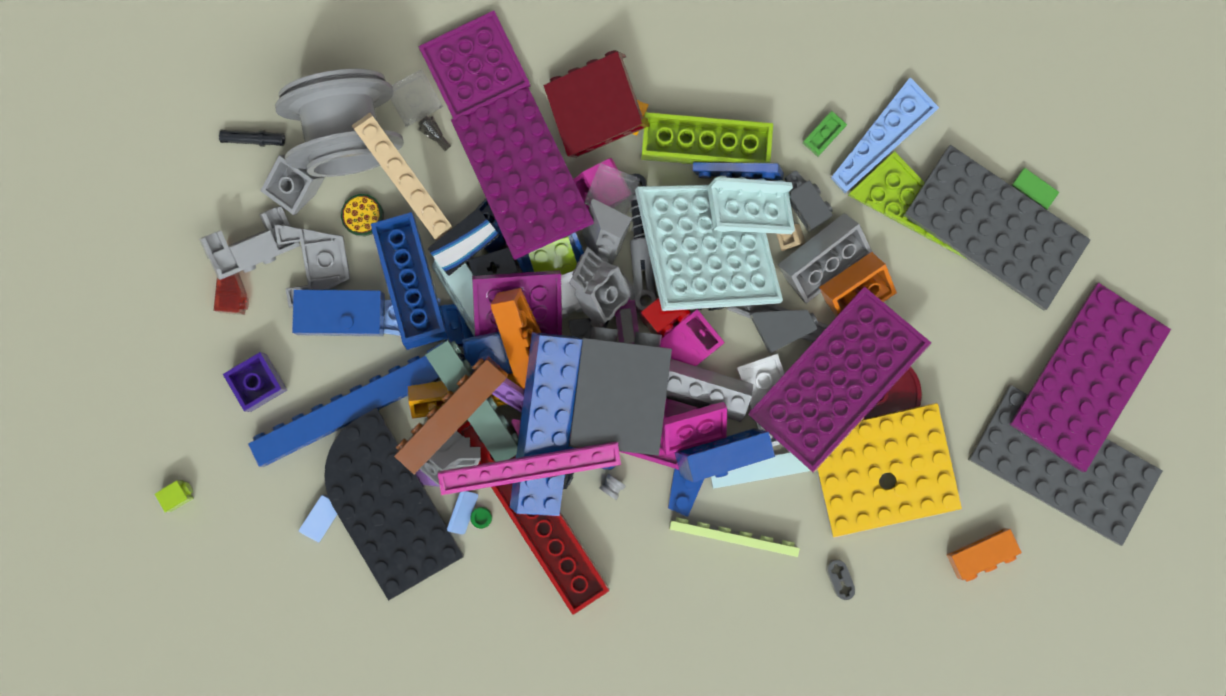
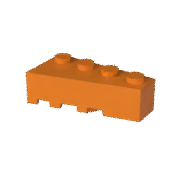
[491,288,541,388]

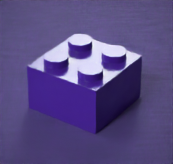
[223,352,288,412]

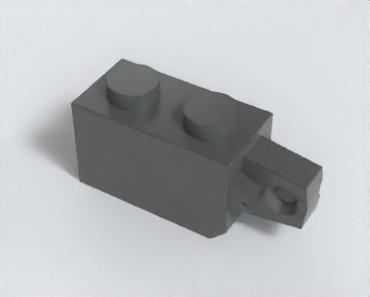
[785,170,833,232]

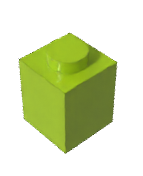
[154,480,194,513]

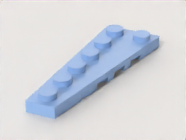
[831,78,939,193]

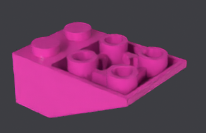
[660,309,725,366]

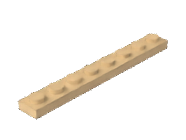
[351,113,453,241]

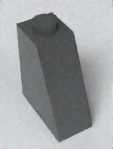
[750,310,818,353]

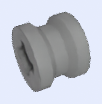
[599,474,626,500]

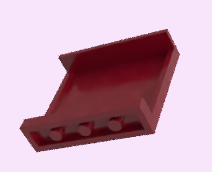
[543,50,650,158]

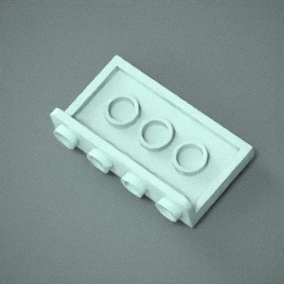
[707,176,795,234]

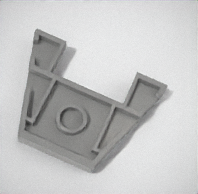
[274,224,350,308]

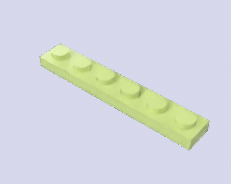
[669,517,800,557]

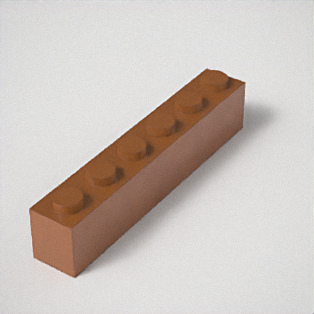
[394,356,508,474]

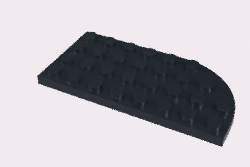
[324,407,464,601]

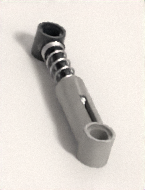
[626,173,657,312]

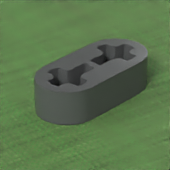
[826,559,855,600]

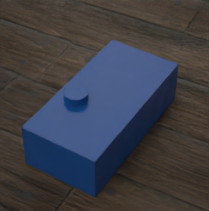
[292,290,385,336]
[675,428,775,482]

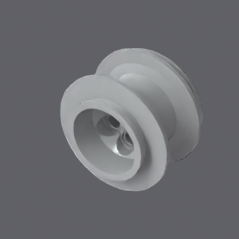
[275,69,404,177]

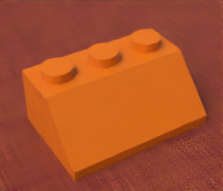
[819,252,897,317]

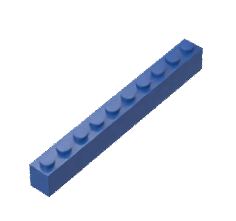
[248,348,441,467]

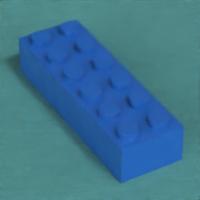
[371,212,449,350]

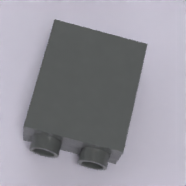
[569,327,672,456]

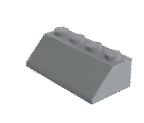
[778,213,872,304]
[666,359,753,422]

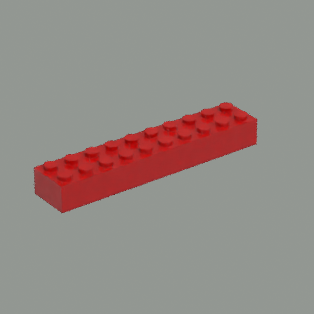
[457,421,610,615]

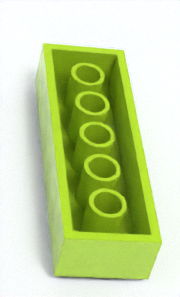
[641,112,773,164]

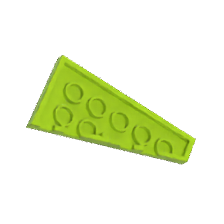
[848,151,967,259]

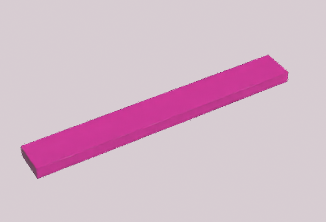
[437,441,621,495]

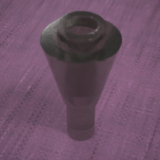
[417,116,451,152]

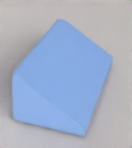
[447,491,478,534]
[299,494,337,542]

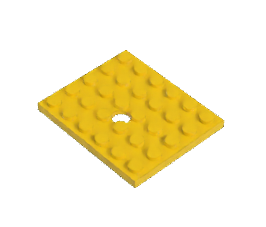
[817,403,962,537]

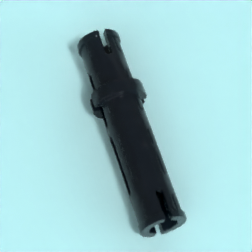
[219,129,285,147]

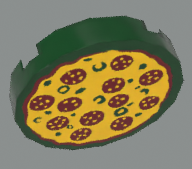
[341,194,384,237]

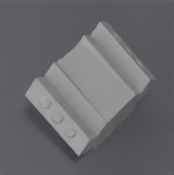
[569,247,632,328]
[420,417,480,487]

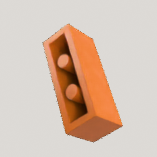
[947,528,1022,582]

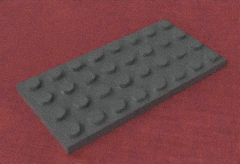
[903,145,1091,311]
[968,385,1163,546]

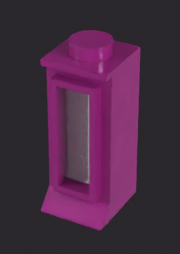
[615,297,639,344]

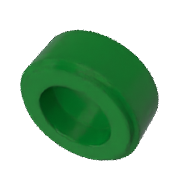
[470,507,493,529]

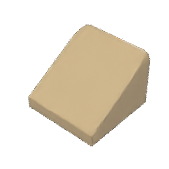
[776,224,806,251]

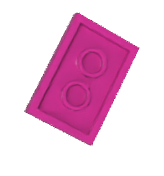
[662,402,727,455]

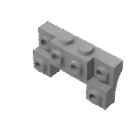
[199,206,300,280]

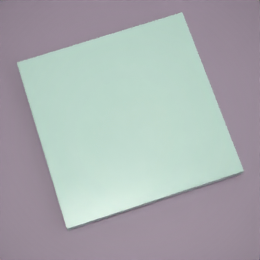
[635,185,783,311]

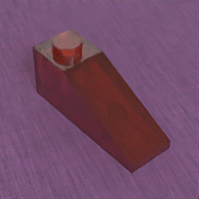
[213,272,249,315]

